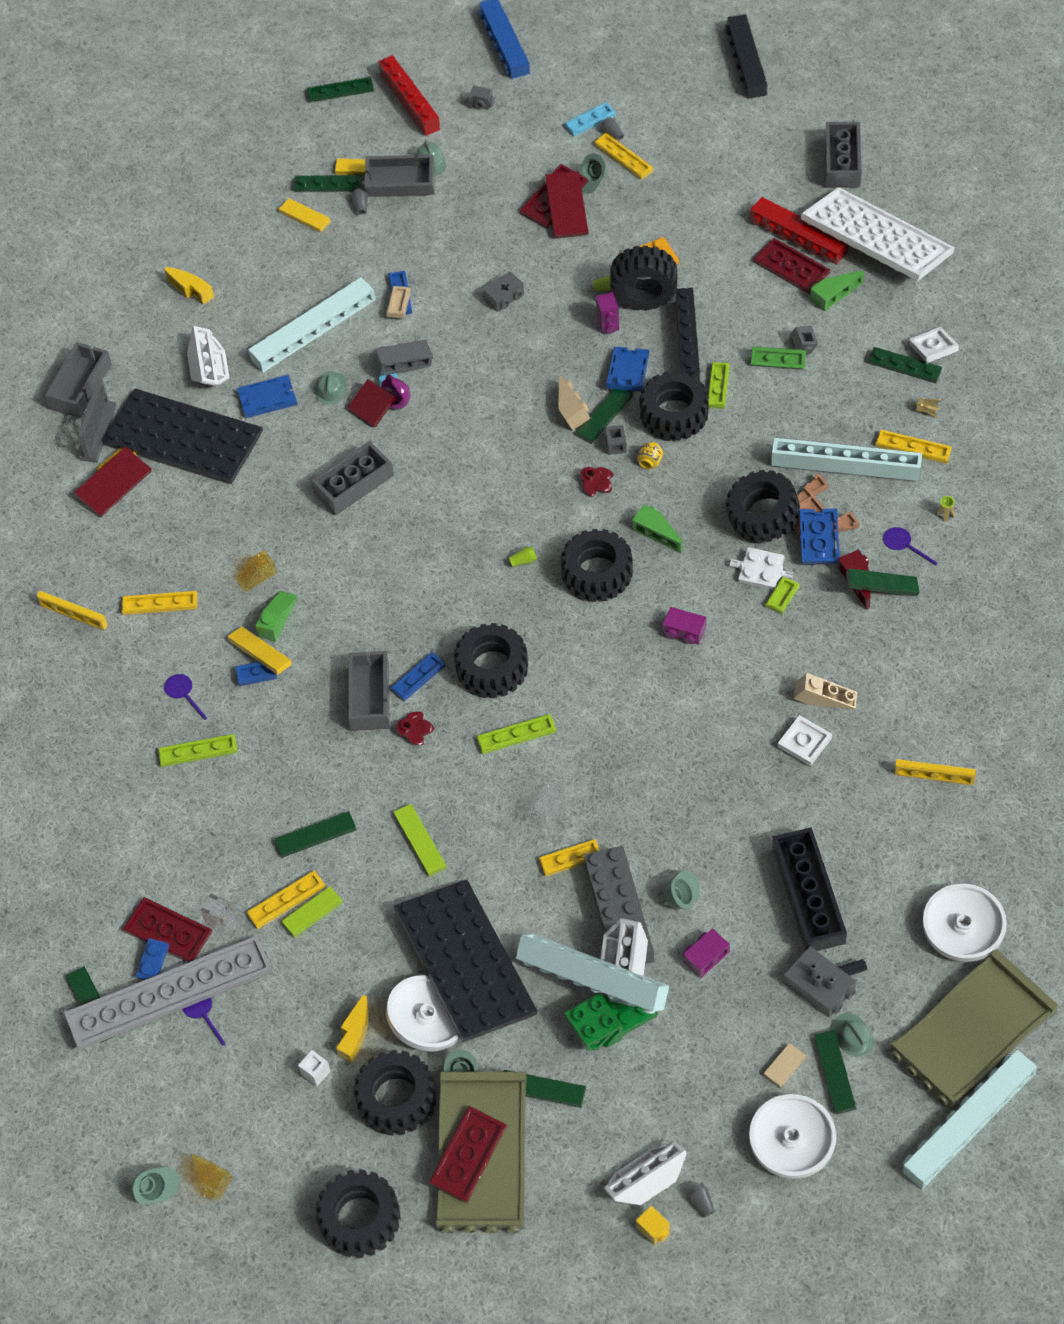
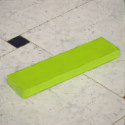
[476,714,556,755]
[158,734,238,767]
[394,804,447,877]

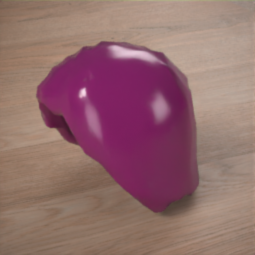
[381,374,411,409]

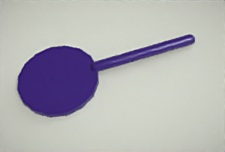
[883,527,938,565]
[164,674,207,720]
[183,997,225,1046]

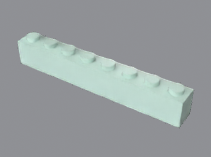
[248,277,375,372]
[772,438,922,481]
[516,933,669,1013]
[903,1050,1037,1190]

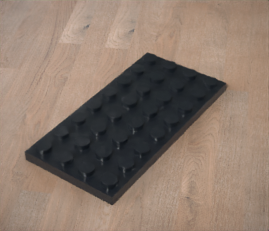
[102,388,263,484]
[394,880,538,1043]

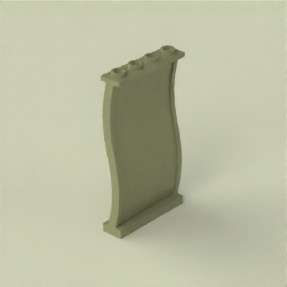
[890,949,1059,1109]
[436,1072,527,1233]

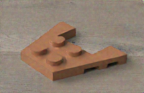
[793,473,860,536]

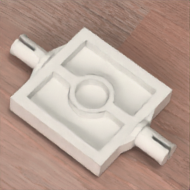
[730,547,794,590]

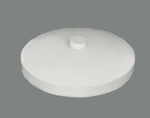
[923,884,1007,962]
[386,975,460,1051]
[749,1094,836,1179]

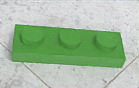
[751,346,806,369]

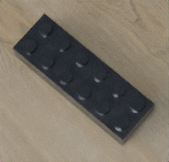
[772,827,847,951]

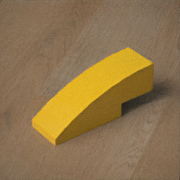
[164,267,214,304]
[336,994,369,1063]

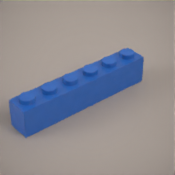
[478,0,530,79]

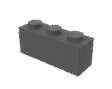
[374,339,433,376]

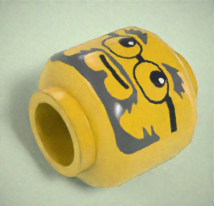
[637,442,664,470]

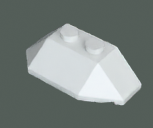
[187,326,229,386]
[601,918,648,1005]
[604,1141,687,1205]

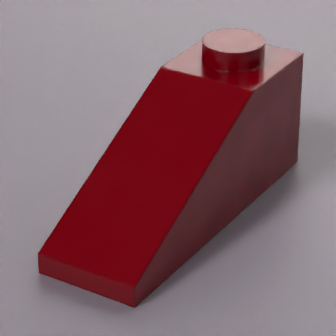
[838,549,871,610]

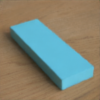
[565,102,616,136]

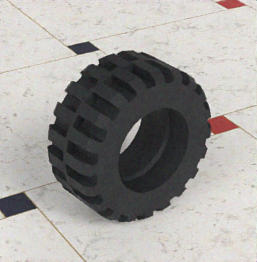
[610,245,678,310]
[639,371,709,441]
[726,470,800,543]
[561,529,633,602]
[454,623,528,698]
[353,1050,436,1136]
[316,1169,401,1258]

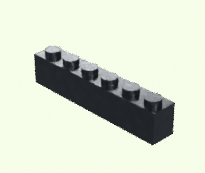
[724,14,767,99]
[676,287,700,381]

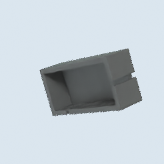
[365,154,436,197]
[45,342,112,417]
[349,651,390,731]

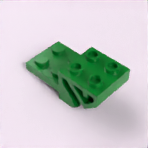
[565,993,658,1051]

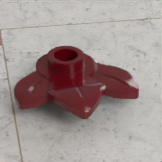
[580,467,614,497]
[396,711,435,745]

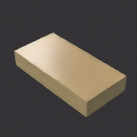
[386,286,411,319]
[764,1043,806,1089]

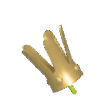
[913,397,941,418]
[936,496,955,522]

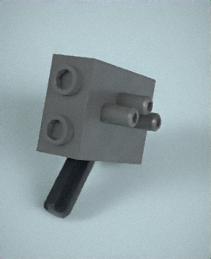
[783,946,867,1018]

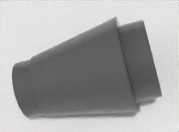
[601,117,624,141]
[351,188,368,215]
[688,1183,715,1217]

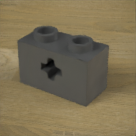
[483,271,524,312]

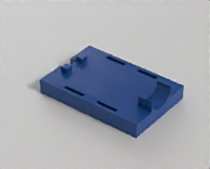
[607,347,649,391]
[237,374,298,418]
[799,508,840,565]

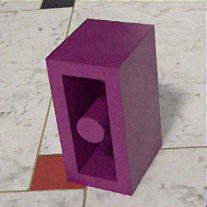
[596,292,619,334]
[663,606,707,645]
[683,928,730,978]

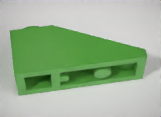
[810,270,864,311]
[632,505,683,553]
[256,591,298,642]

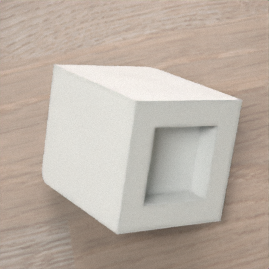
[298,1050,330,1086]

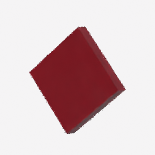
[347,379,396,428]

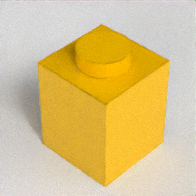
[636,1206,670,1245]

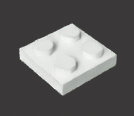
[909,327,959,363]
[778,715,832,766]

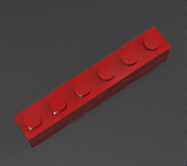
[378,55,440,136]
[750,197,849,265]

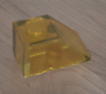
[236,549,277,592]
[192,1154,233,1201]

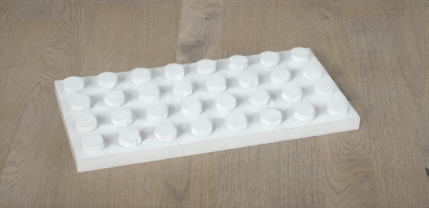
[801,187,955,281]

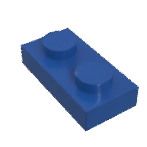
[236,662,277,686]
[136,938,169,980]

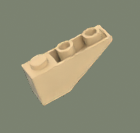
[558,375,591,430]
[793,673,857,709]

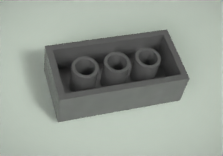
[825,122,861,187]
[312,441,394,515]

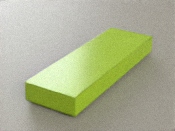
[708,362,730,409]
[282,886,343,938]

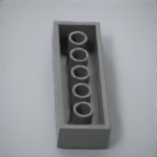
[584,845,654,964]

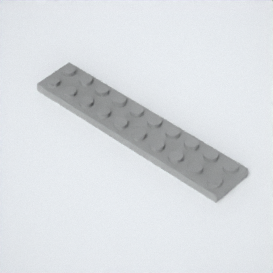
[64,935,272,1050]

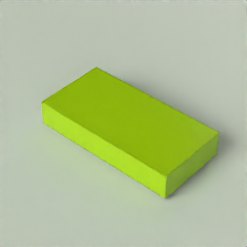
[765,577,800,614]

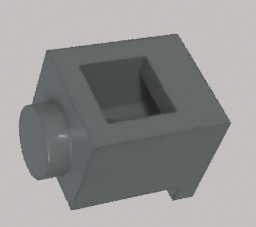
[468,85,495,110]
[789,326,818,355]
[605,425,627,455]

